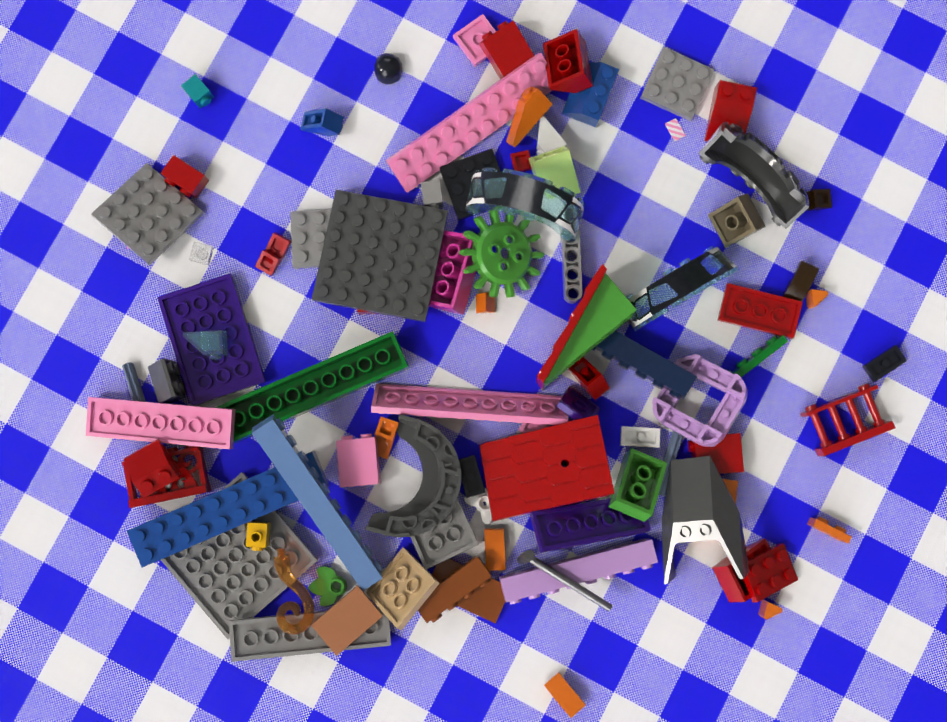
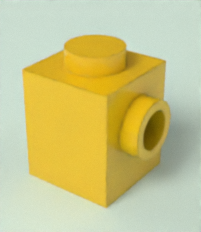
[246,521,271,551]

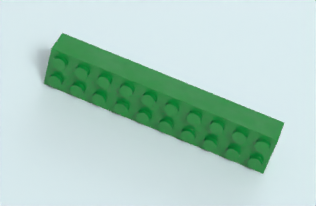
[215,331,409,444]

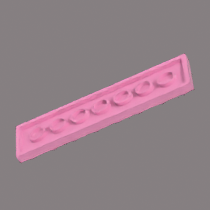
[86,397,235,449]

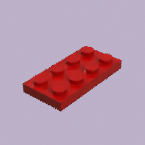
[717,283,803,339]

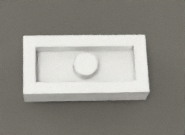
[620,426,660,448]

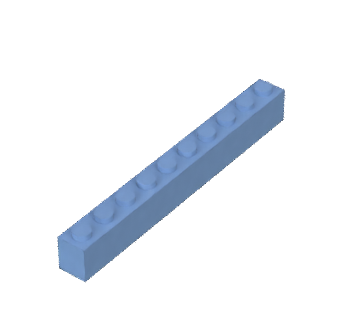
[252,414,383,591]

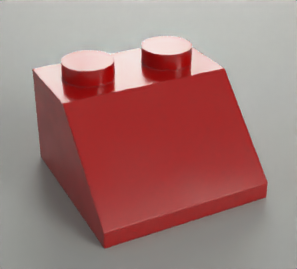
[123,438,180,498]

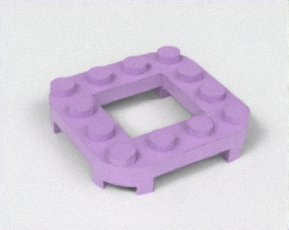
[652,354,748,447]

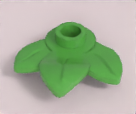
[308,566,347,606]

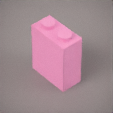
[336,434,381,488]

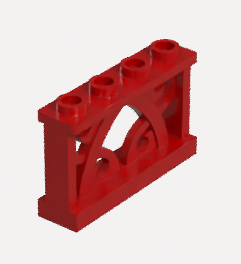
[122,445,212,508]

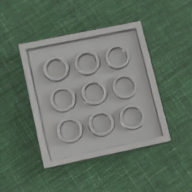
[91,163,204,266]

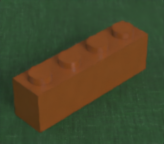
[418,555,491,623]

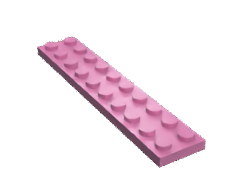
[386,53,552,193]
[371,384,568,425]

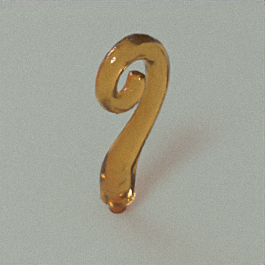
[273,548,315,635]

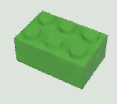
[608,448,667,522]

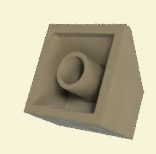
[708,193,766,248]

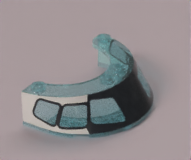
[466,168,585,241]
[626,246,739,331]

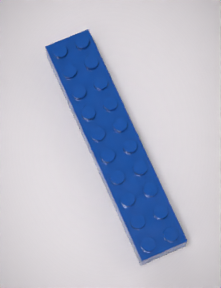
[127,451,330,568]

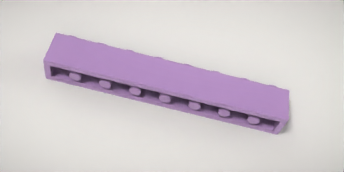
[499,538,658,604]

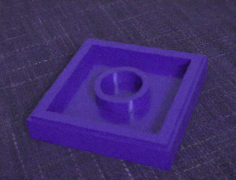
[557,386,600,420]

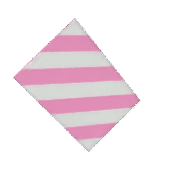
[665,118,686,142]

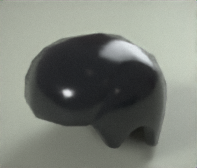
[374,53,402,84]

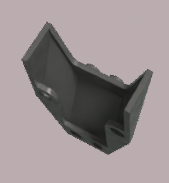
[662,456,750,584]

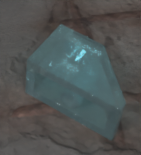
[183,330,228,359]

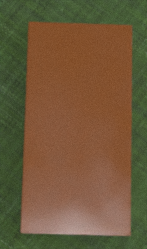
[432,558,505,624]

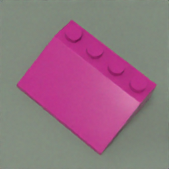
[429,230,476,315]

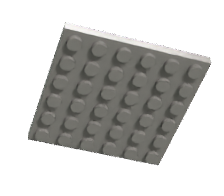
[161,472,319,639]

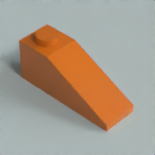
[506,86,553,147]

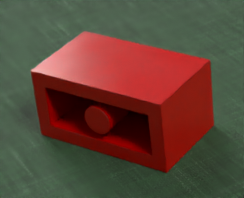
[160,155,209,199]

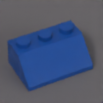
[561,62,619,128]

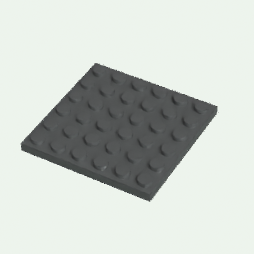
[312,190,448,322]

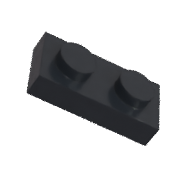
[862,345,907,382]
[459,455,486,498]

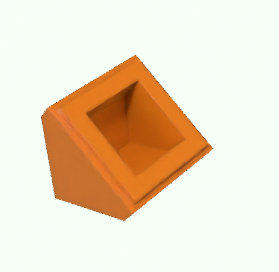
[806,289,828,309]
[476,292,495,313]
[758,600,783,620]

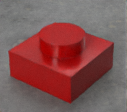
[510,150,532,174]

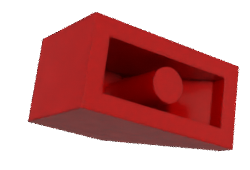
[568,357,610,400]

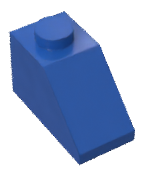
[300,108,344,136]

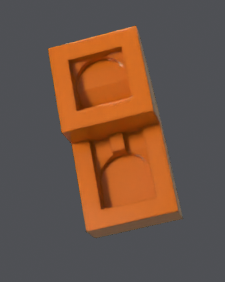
[374,417,399,459]
[484,528,506,571]
[544,672,586,718]

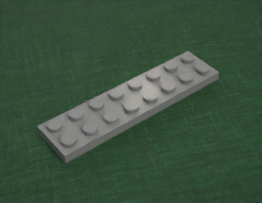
[229,606,391,662]

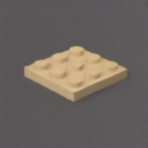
[366,547,439,631]

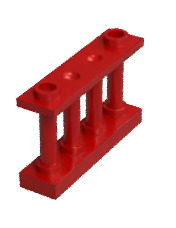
[800,383,895,456]

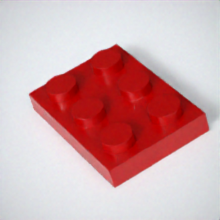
[743,543,798,603]

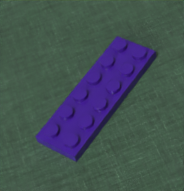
[530,498,651,553]

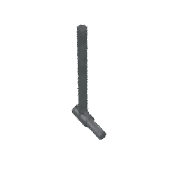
[517,550,612,612]

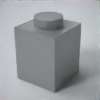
[421,180,443,209]

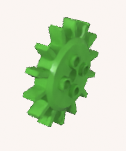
[459,209,544,298]

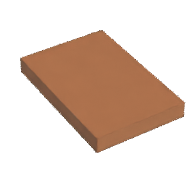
[311,585,383,656]

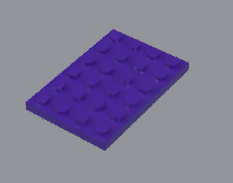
[157,273,266,406]

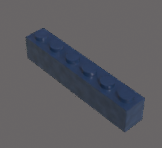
[592,331,697,399]

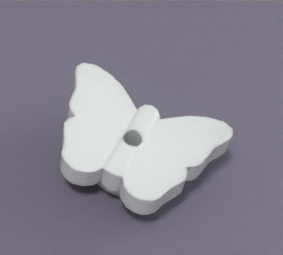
[464,488,492,524]

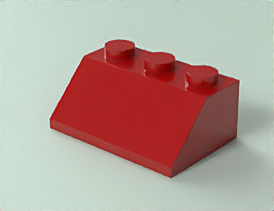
[543,29,593,93]

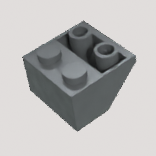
[148,358,187,403]

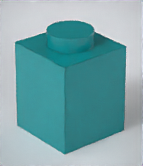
[181,74,214,108]

